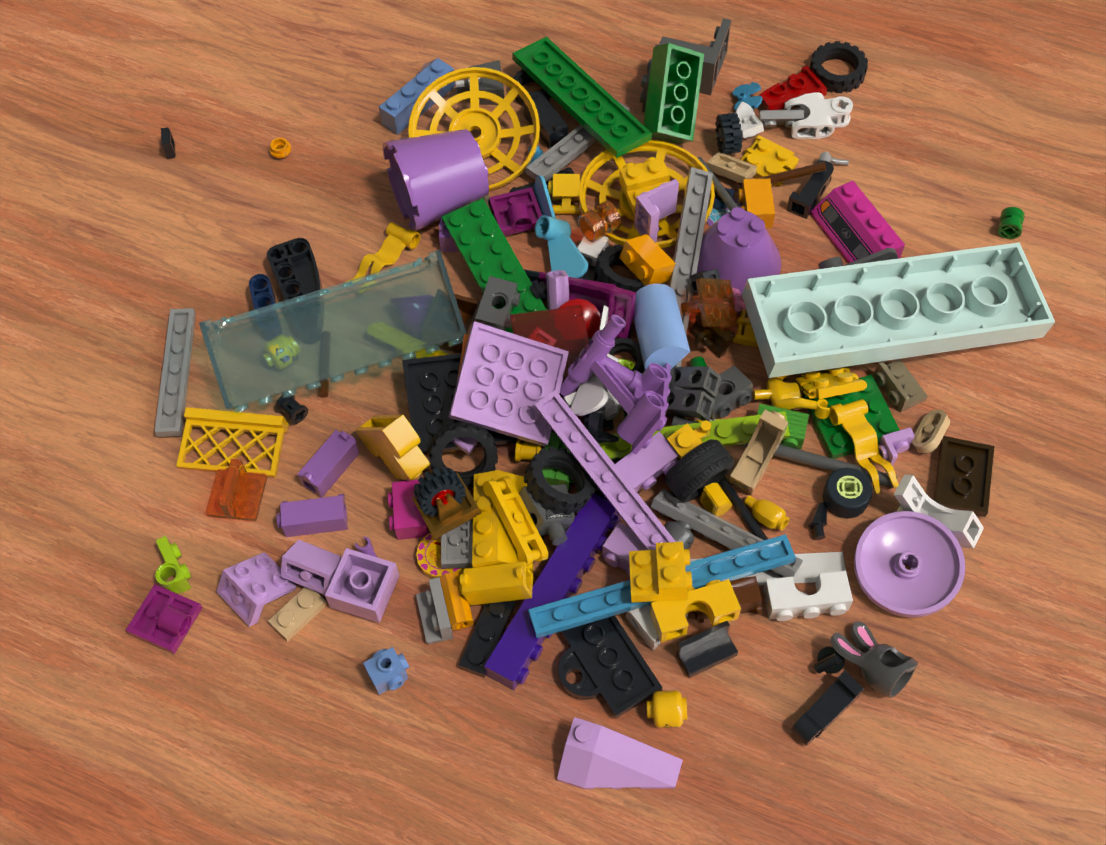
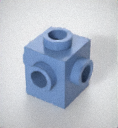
[363,647,409,695]

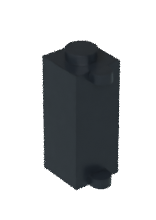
[523,92,568,149]

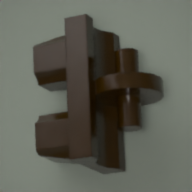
[690,312,735,358]

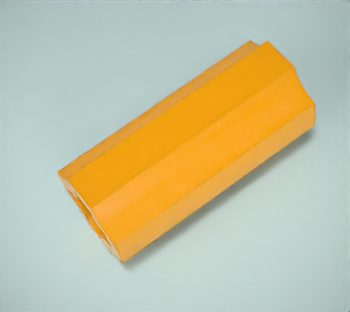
[440,571,474,630]

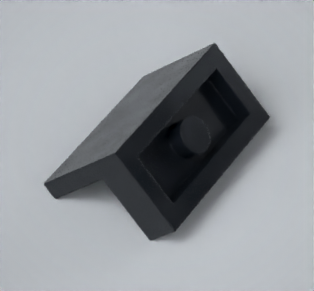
[676,621,738,678]

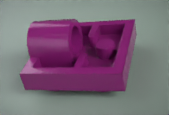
[489,187,543,236]
[126,584,203,654]

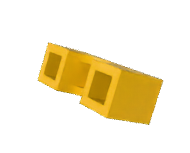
[650,579,741,643]

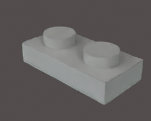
[757,110,804,128]

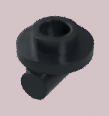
[814,646,845,674]

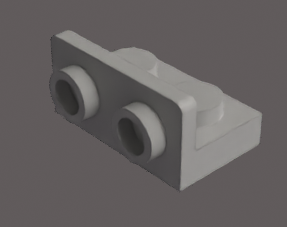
[441,518,474,569]
[416,577,453,644]

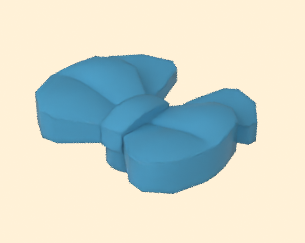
[732,82,762,111]

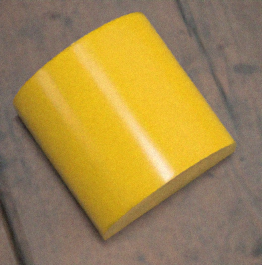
[699,483,732,517]

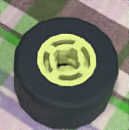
[822,467,873,519]

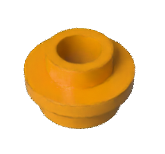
[269,138,291,158]

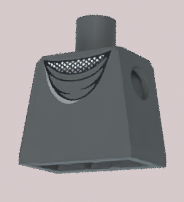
[519,484,575,545]

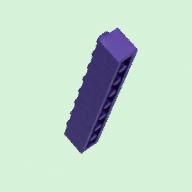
[484,493,620,690]

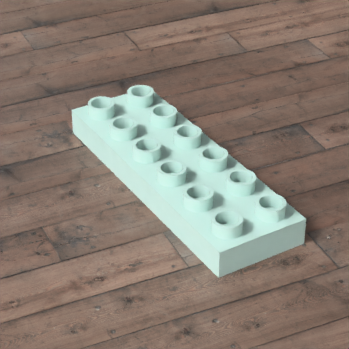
[742,242,1055,378]

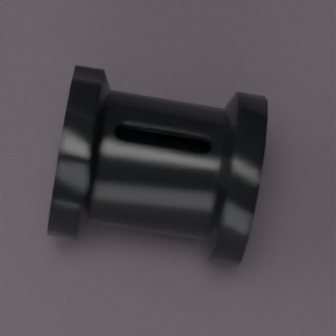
[275,392,308,424]

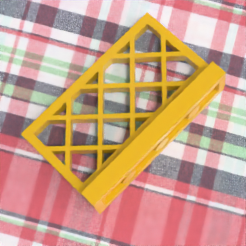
[176,407,289,478]

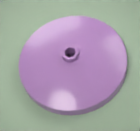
[854,511,965,617]

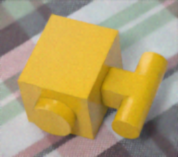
[548,174,580,214]
[667,421,711,461]

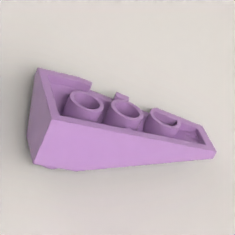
[557,717,683,789]

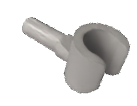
[817,152,849,166]

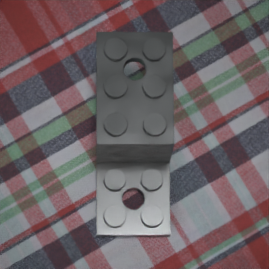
[640,18,731,113]

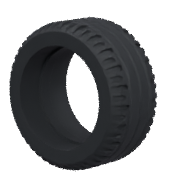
[665,439,734,502]

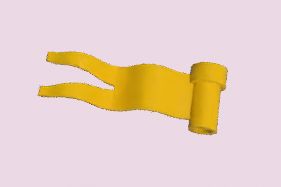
[343,222,421,295]
[829,399,899,494]

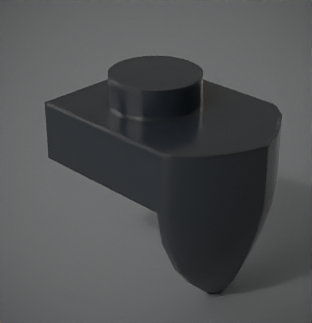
[584,407,619,444]

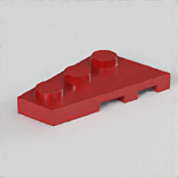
[759,65,827,110]

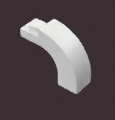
[894,475,984,548]

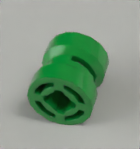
[998,207,1025,239]

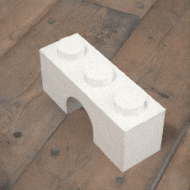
[763,571,853,621]

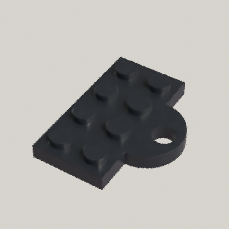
[558,615,663,719]

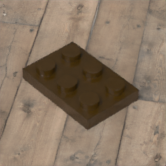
[934,436,994,517]

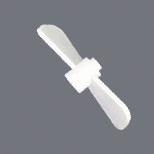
[571,305,619,416]

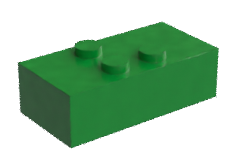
[644,43,704,144]

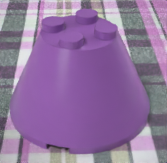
[697,207,781,299]

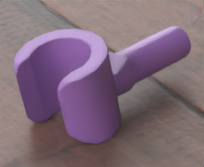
[355,536,378,558]

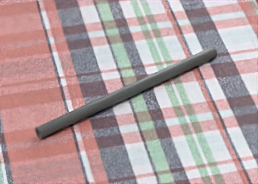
[672,416,897,488]

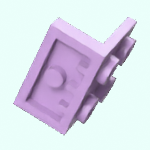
[634,179,679,243]
[216,553,297,627]

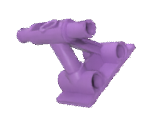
[560,314,672,454]

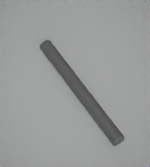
[697,157,738,212]

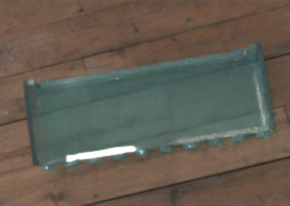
[199,250,467,413]

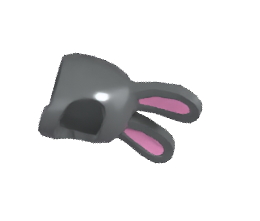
[830,622,918,698]

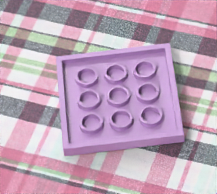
[448,321,569,447]

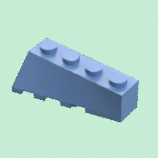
[379,58,455,135]

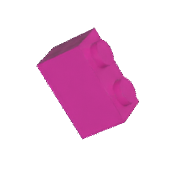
[388,480,428,540]

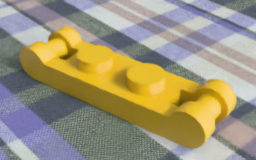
[483,476,548,565]

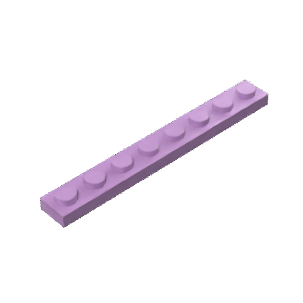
[534,390,676,550]

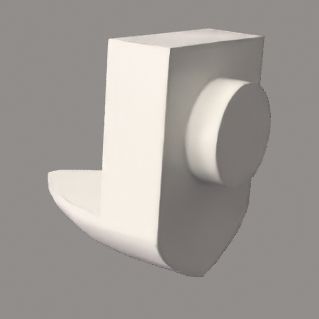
[735,102,764,138]

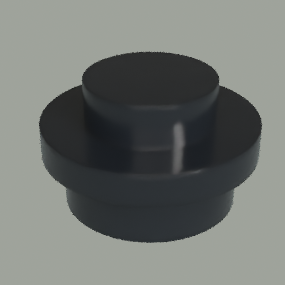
[530,279,547,301]

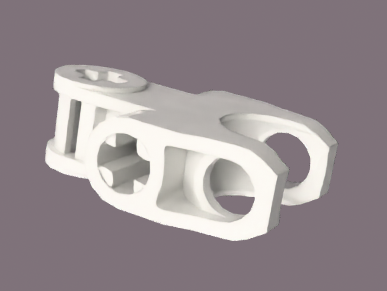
[784,93,853,140]

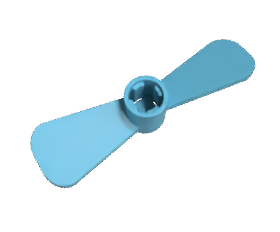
[534,175,588,278]

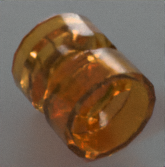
[578,201,622,242]

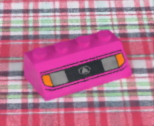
[810,181,905,263]

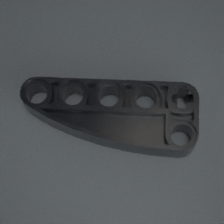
[267,238,325,346]

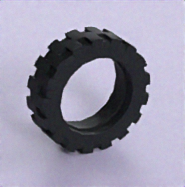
[810,41,868,93]
[594,245,645,292]
[429,421,498,488]
[524,447,595,515]

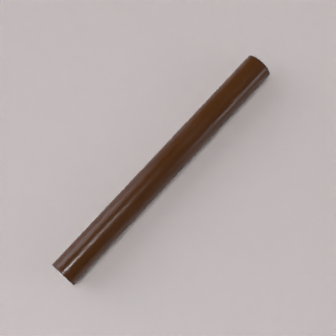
[736,162,826,191]

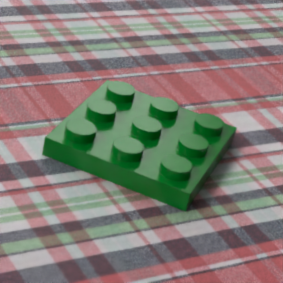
[802,375,900,459]

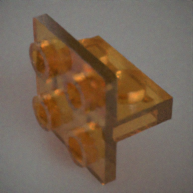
[681,278,737,328]
[206,459,267,521]

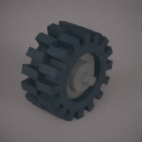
[715,113,742,154]

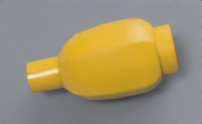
[744,495,790,531]

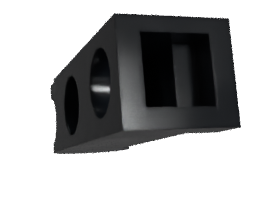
[787,161,834,219]
[790,670,864,746]

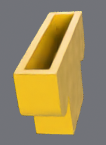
[354,415,430,480]

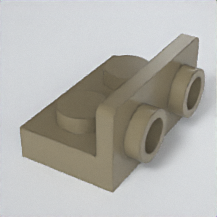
[874,359,928,412]

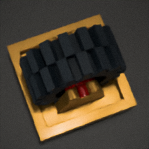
[412,467,481,539]

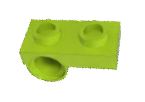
[155,536,192,594]

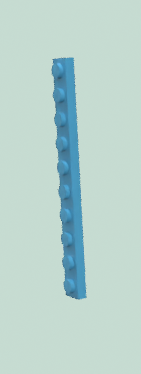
[528,534,796,638]

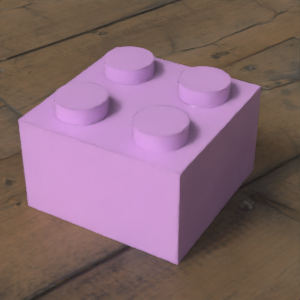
[325,548,399,623]

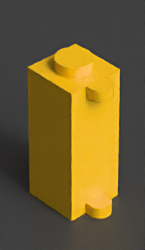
[459,561,533,605]

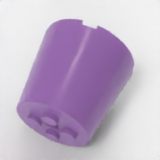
[383,129,489,231]

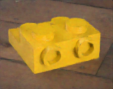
[619,157,670,215]
[629,541,692,603]

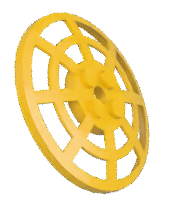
[408,67,540,191]
[579,140,715,248]

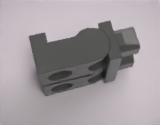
[665,366,722,421]

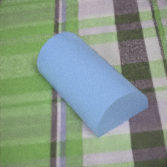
[633,284,690,370]

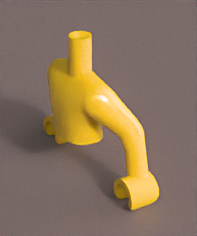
[753,373,830,419]

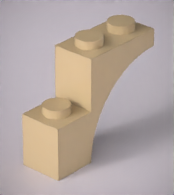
[729,409,789,495]

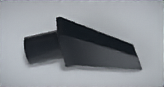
[808,502,827,540]

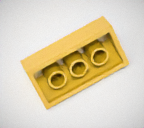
[472,470,534,572]

